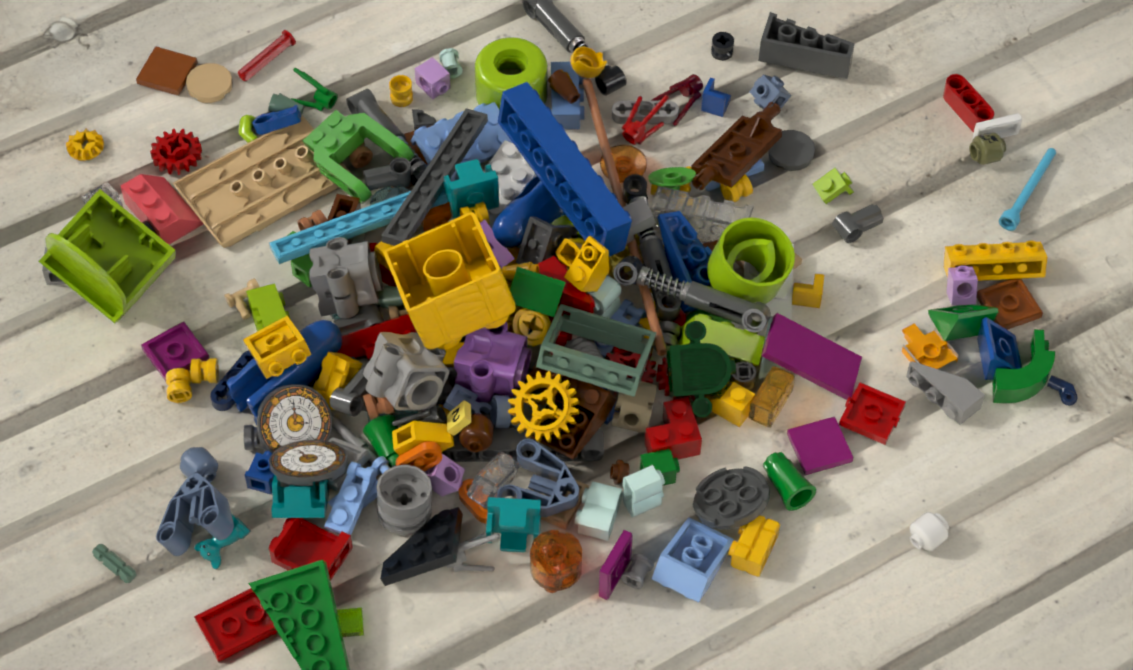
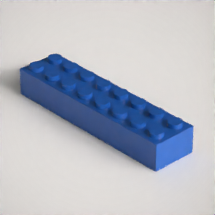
[498,82,632,257]

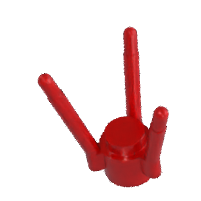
[621,95,669,145]

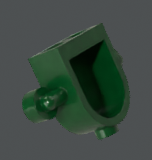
[666,321,736,417]

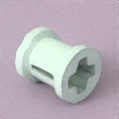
[439,48,463,79]

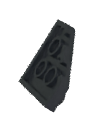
[380,507,463,586]

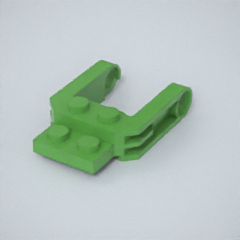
[302,110,414,204]

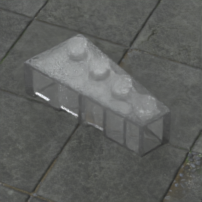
[650,186,754,243]

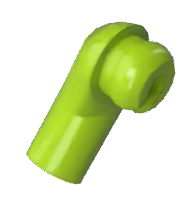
[238,115,259,143]

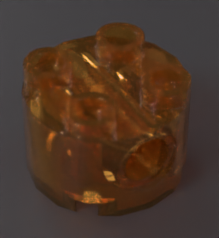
[530,530,582,593]

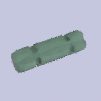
[92,544,136,583]

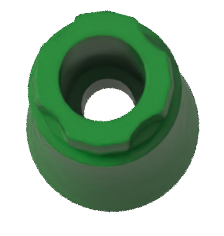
[363,415,399,468]
[763,452,816,511]

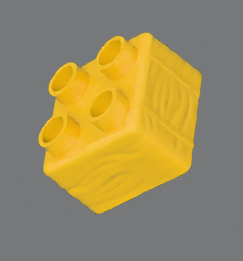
[384,212,516,350]

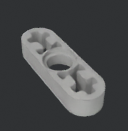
[612,101,679,124]

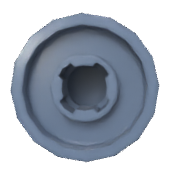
[490,395,533,428]

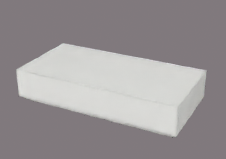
[973,113,1022,139]

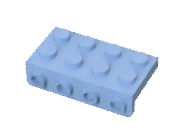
[411,102,513,165]

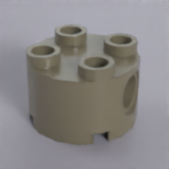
[611,381,657,433]

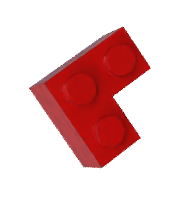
[645,397,702,460]

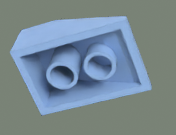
[652,517,735,602]

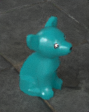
[194,513,251,569]

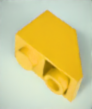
[564,236,609,292]
[392,421,454,456]

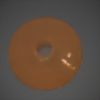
[600,144,647,183]

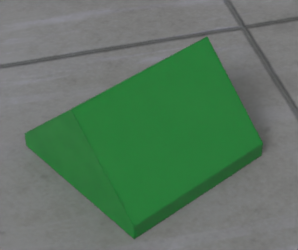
[510,267,566,317]
[928,304,998,341]

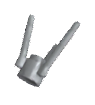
[446,532,500,572]

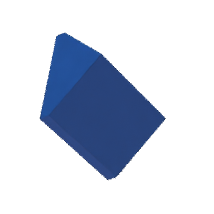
[977,317,1022,380]

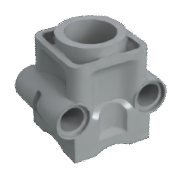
[310,237,383,318]
[363,332,449,410]

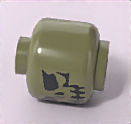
[969,132,1006,165]

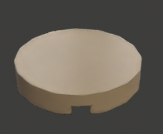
[186,63,233,103]

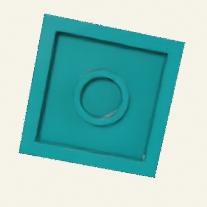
[443,159,499,219]
[271,475,329,518]
[486,497,541,553]

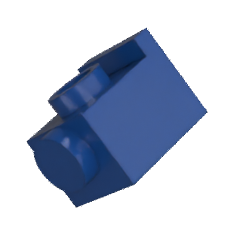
[245,451,274,495]

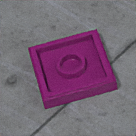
[141,321,209,382]
[787,416,854,476]
[599,530,633,600]

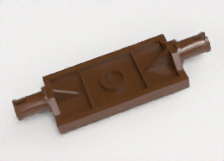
[691,102,782,190]

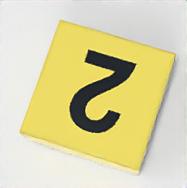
[447,400,471,436]

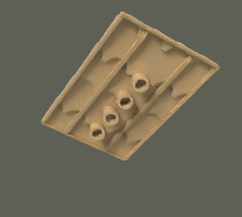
[172,115,352,248]

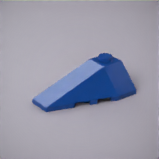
[657,211,713,313]

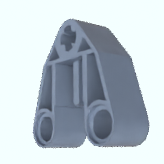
[497,439,579,517]
[156,473,234,556]

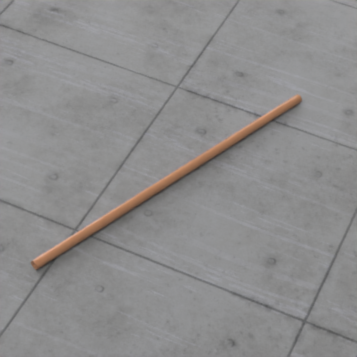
[582,79,666,356]

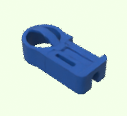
[252,105,302,135]

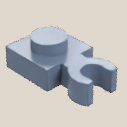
[443,383,492,415]

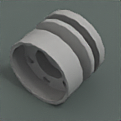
[377,465,432,535]

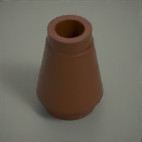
[548,69,580,104]

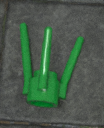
[291,68,338,112]

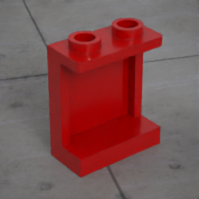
[269,518,353,581]

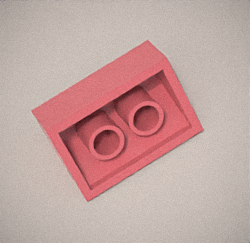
[120,174,203,244]

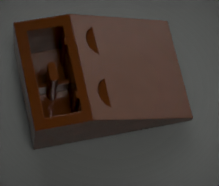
[531,376,617,460]

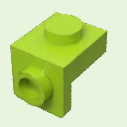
[812,168,854,204]

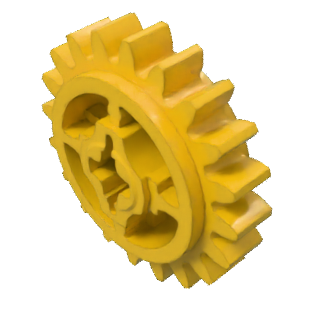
[508,371,579,443]

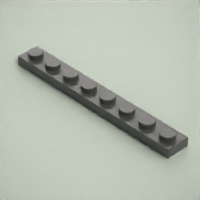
[381,108,488,246]

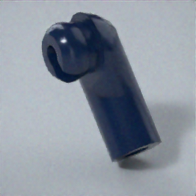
[1047,375,1078,406]

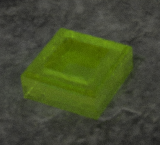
[337,607,364,637]

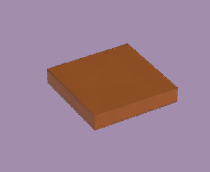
[136,46,198,96]
[976,279,1043,330]

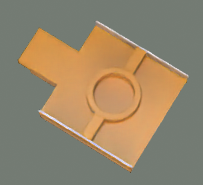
[902,323,959,369]

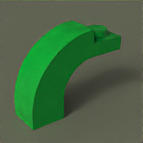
[992,329,1055,403]

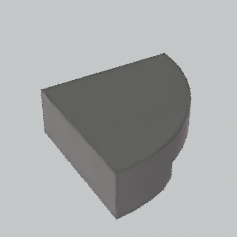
[412,109,436,130]

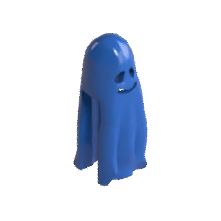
[492,175,566,248]
[227,320,342,426]

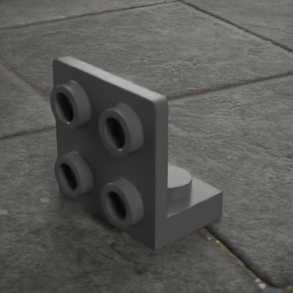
[516,217,578,267]

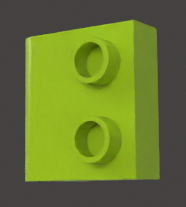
[38,189,176,323]

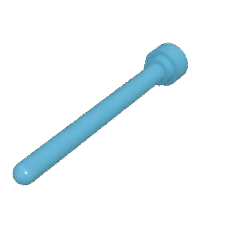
[999,148,1056,231]

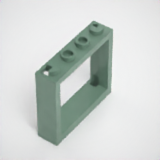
[536,304,656,397]

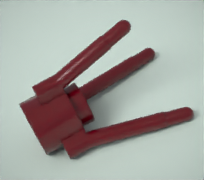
[651,74,703,126]

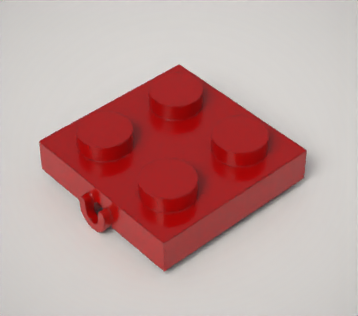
[839,382,906,445]

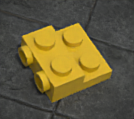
[243,316,312,379]

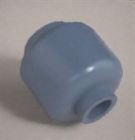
[180,447,218,483]

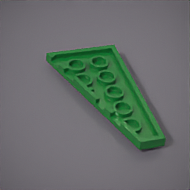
[248,560,350,670]

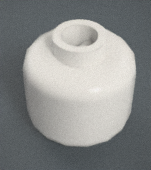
[910,512,949,551]

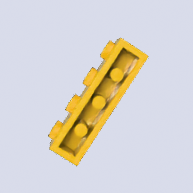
[943,240,1048,281]

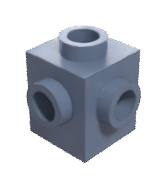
[749,74,792,109]

